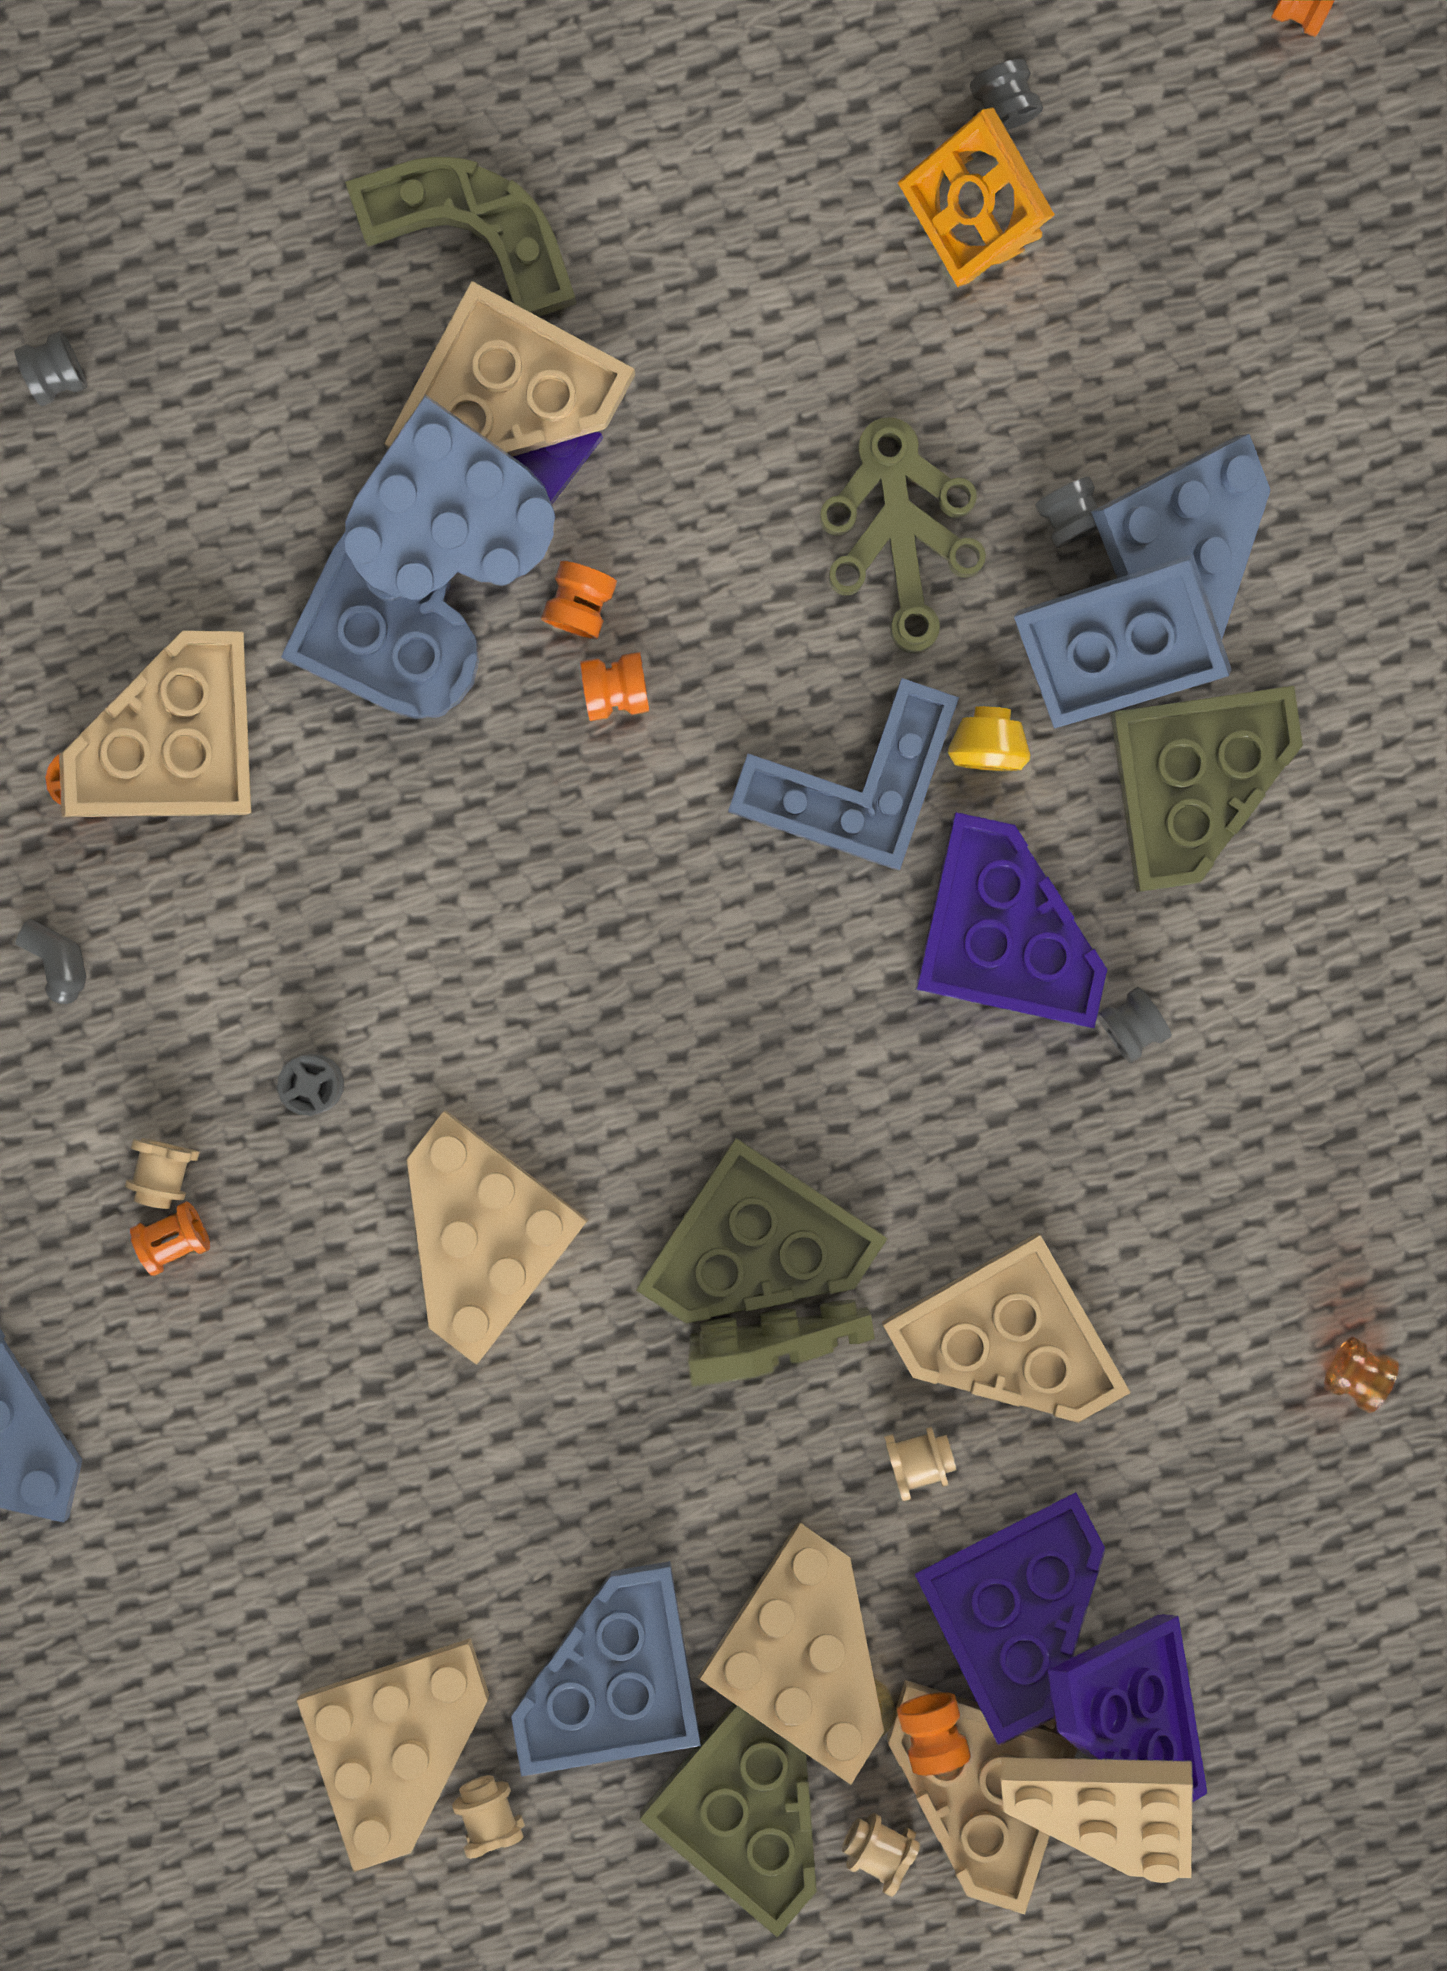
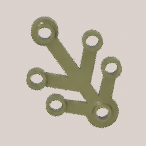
[820,417,986,653]

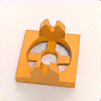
[897,108,1055,287]

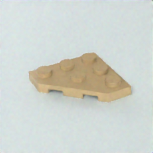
[384,281,635,457]
[59,631,251,817]
[407,1110,588,1365]
[881,1233,1131,1423]
[697,1523,884,1785]
[297,1638,489,1872]
[887,1680,1078,1915]
[1001,1757,1192,1883]

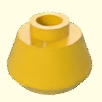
[947,706,1031,771]

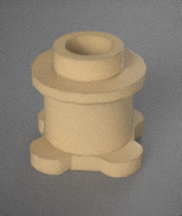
[125,1138,199,1209]
[884,1427,957,1501]
[452,1775,525,1859]
[842,1813,920,1897]

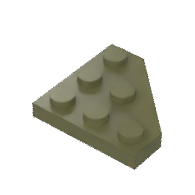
[1111,686,1303,892]
[636,1137,888,1324]
[688,1299,875,1387]
[639,1703,817,1937]

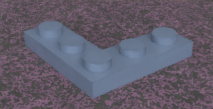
[728,678,959,871]

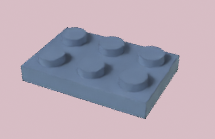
[1014,554,1231,729]

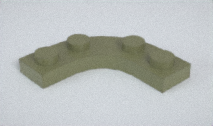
[345,157,577,317]

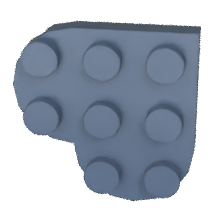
[344,394,555,600]
[281,533,479,719]

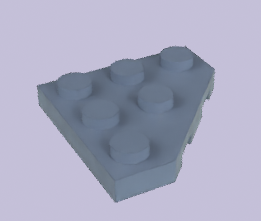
[1091,434,1271,639]
[0,1329,82,1523]
[511,1561,701,1776]

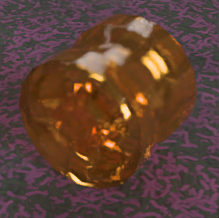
[1324,1337,1399,1414]

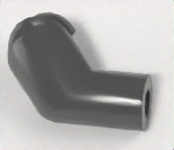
[16,919,86,1004]

